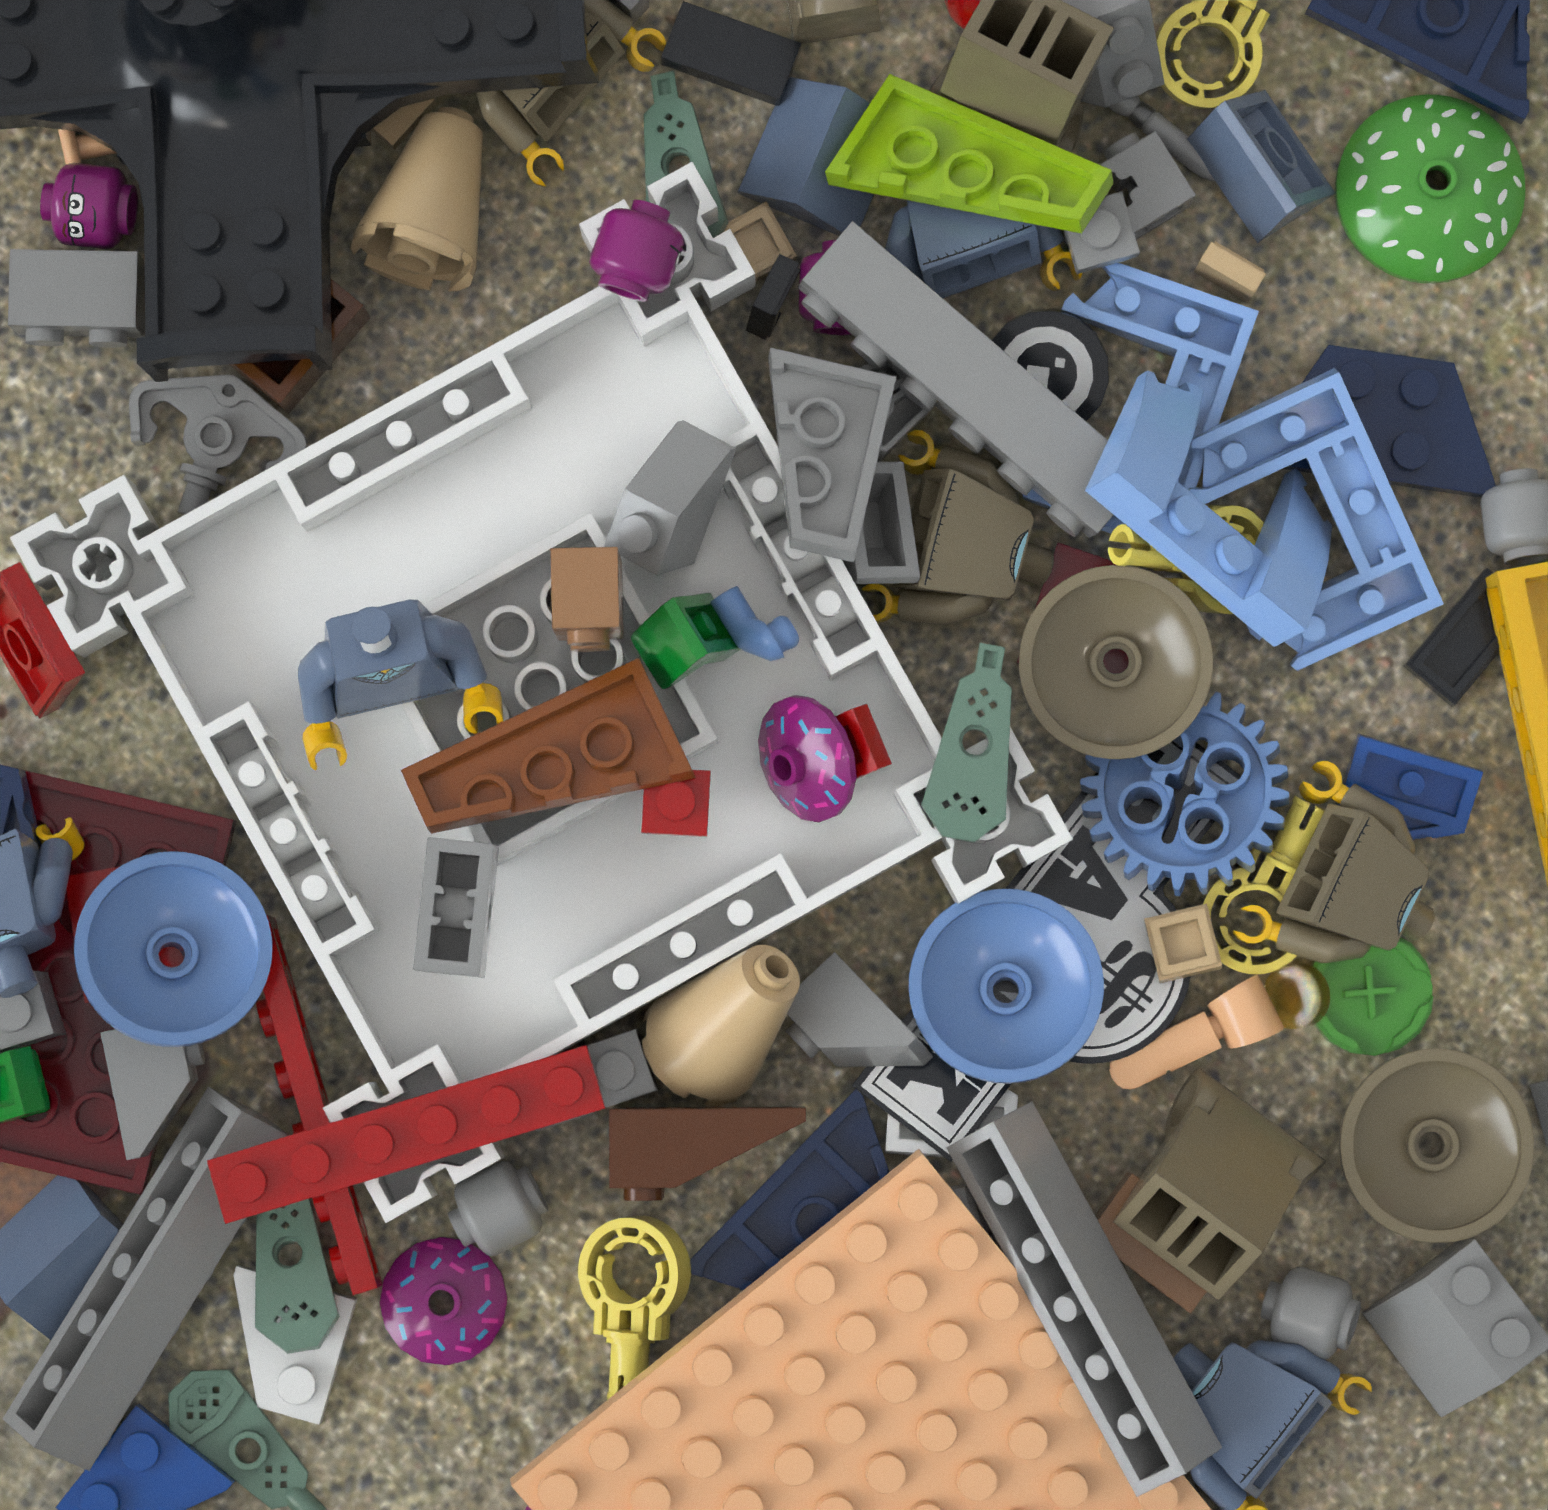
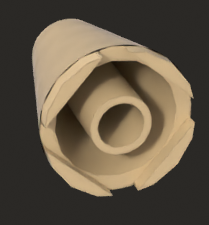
[350,107,483,291]
[641,945,800,1107]

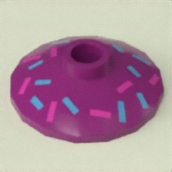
[758,695,857,822]
[380,1237,508,1366]

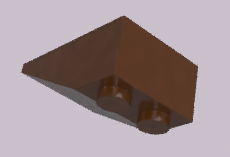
[609,1106,806,1201]

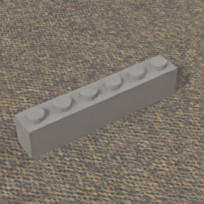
[798,221,1114,538]
[3,1086,289,1471]
[946,1101,1222,1497]

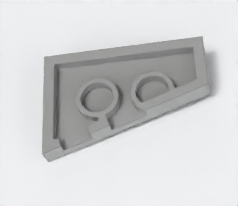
[768,347,896,562]

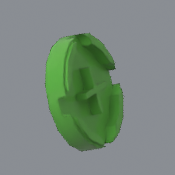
[1304,937,1433,1056]

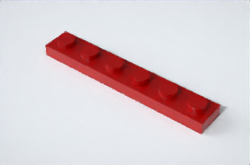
[256,915,383,1295]
[207,1045,606,1224]

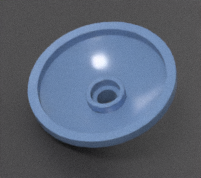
[74,851,272,1047]
[909,889,1104,1084]

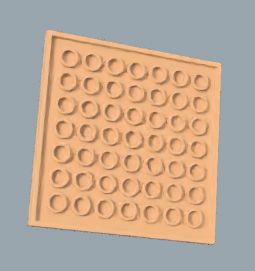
[510,1149,1212,1510]

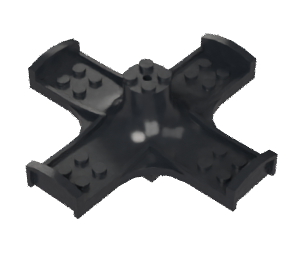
[0,0,599,382]

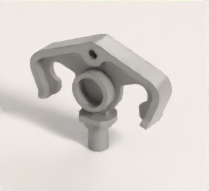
[129,375,309,515]

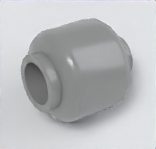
[1480,468,1548,566]
[448,1161,549,1256]
[1261,1266,1361,1360]

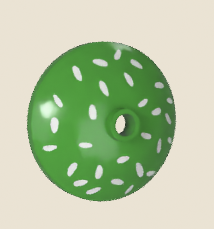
[1335,94,1525,284]

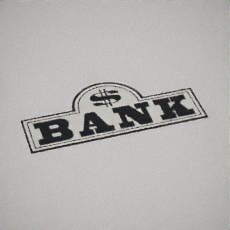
[852,741,1241,1162]

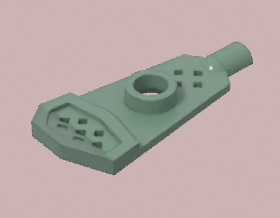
[644,71,729,238]
[921,643,1012,843]
[255,1198,340,1354]
[168,1369,326,1510]

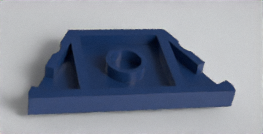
[1305,0,1530,124]
[1283,345,1496,498]
[690,1089,889,1291]

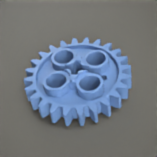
[1080,692,1290,896]

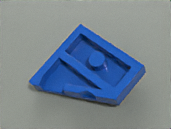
[1336,733,1483,840]
[55,1403,235,1510]

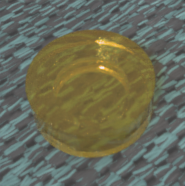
[1264,963,1330,1029]

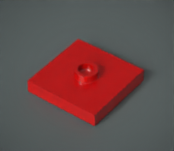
[0,562,86,719]

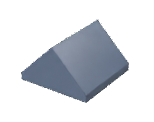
[738,77,874,236]
[1187,90,1335,243]
[0,1175,123,1340]

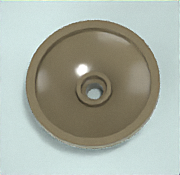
[1019,565,1213,759]
[1339,1048,1534,1243]

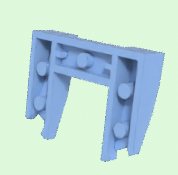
[1022,263,1259,534]
[1189,368,1444,671]
[1085,370,1332,647]

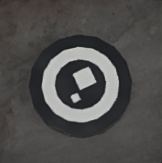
[991,308,1109,422]

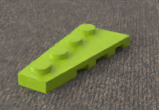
[825,74,1113,234]

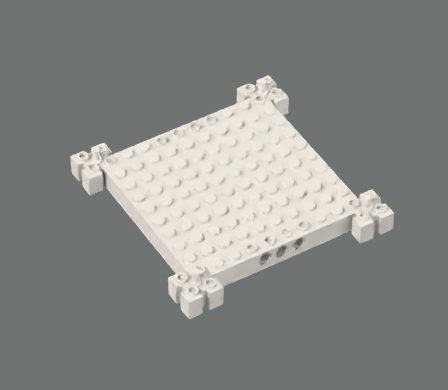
[10,162,1073,1223]

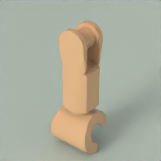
[1109,974,1284,1090]

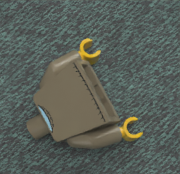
[476,0,666,187]
[862,430,1054,625]
[1233,761,1435,963]

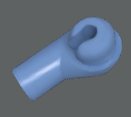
[710,586,799,661]

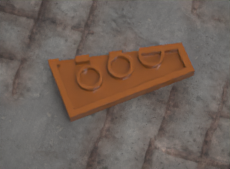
[401,658,696,834]

